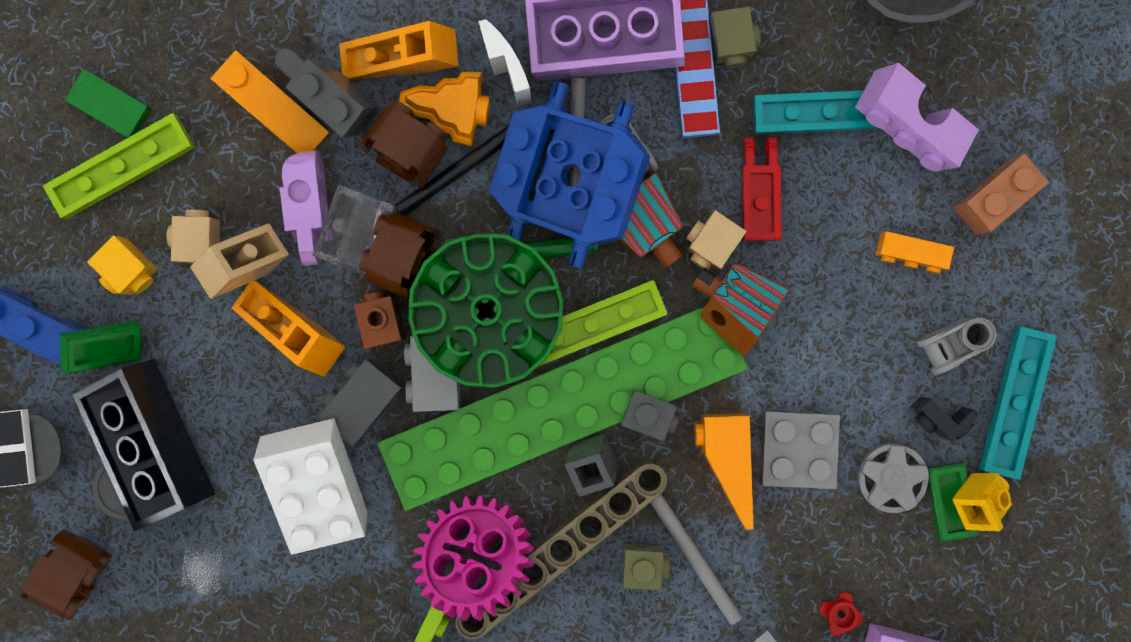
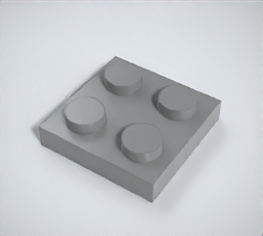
[760,411,840,489]

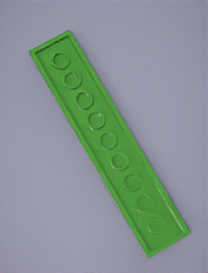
[377,306,748,512]

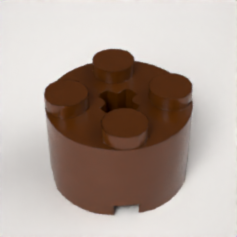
[359,100,448,188]
[359,213,441,299]
[20,529,112,620]

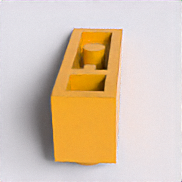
[339,21,459,80]
[210,50,330,153]
[231,280,346,377]
[694,413,754,530]

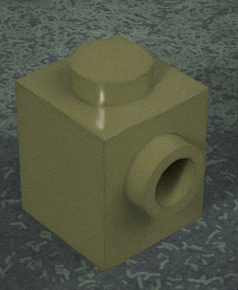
[709,6,761,69]
[621,542,670,591]

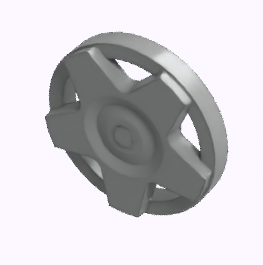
[858,443,929,513]

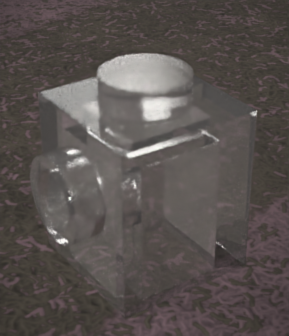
[180,541,235,595]

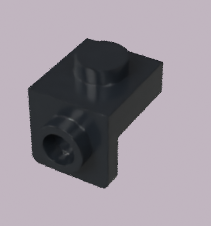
[910,396,978,441]

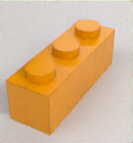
[875,231,954,274]

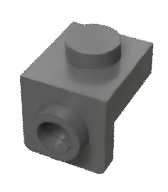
[621,390,680,442]

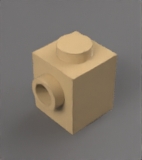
[167,210,220,264]
[686,210,747,270]

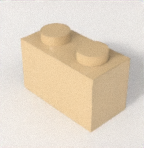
[190,223,289,299]

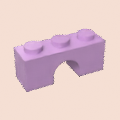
[855,62,979,172]

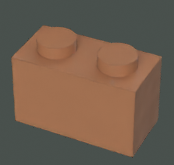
[953,153,1049,235]

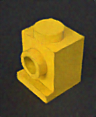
[952,473,1012,531]

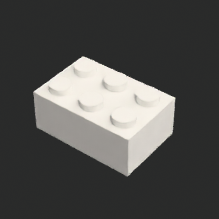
[253,418,367,555]

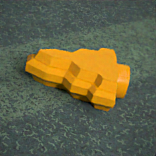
[399,72,491,147]

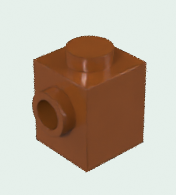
[354,291,406,349]

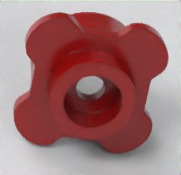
[819,592,863,636]

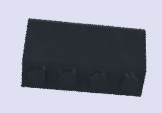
[72,359,215,531]

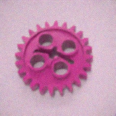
[412,495,534,621]

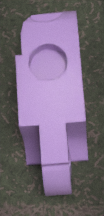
[279,150,331,266]

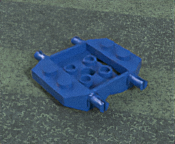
[489,81,650,269]

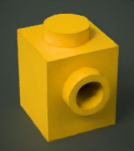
[87,235,158,295]

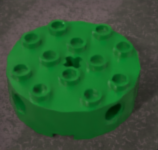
[408,233,563,388]

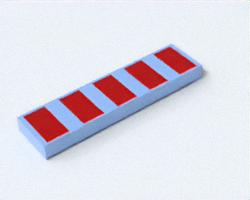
[675,0,720,138]

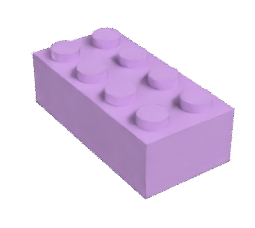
[525,0,685,82]

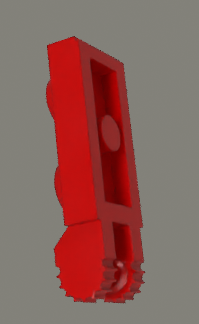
[741,137,782,241]

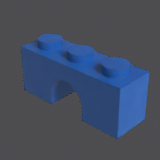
[0,286,89,366]

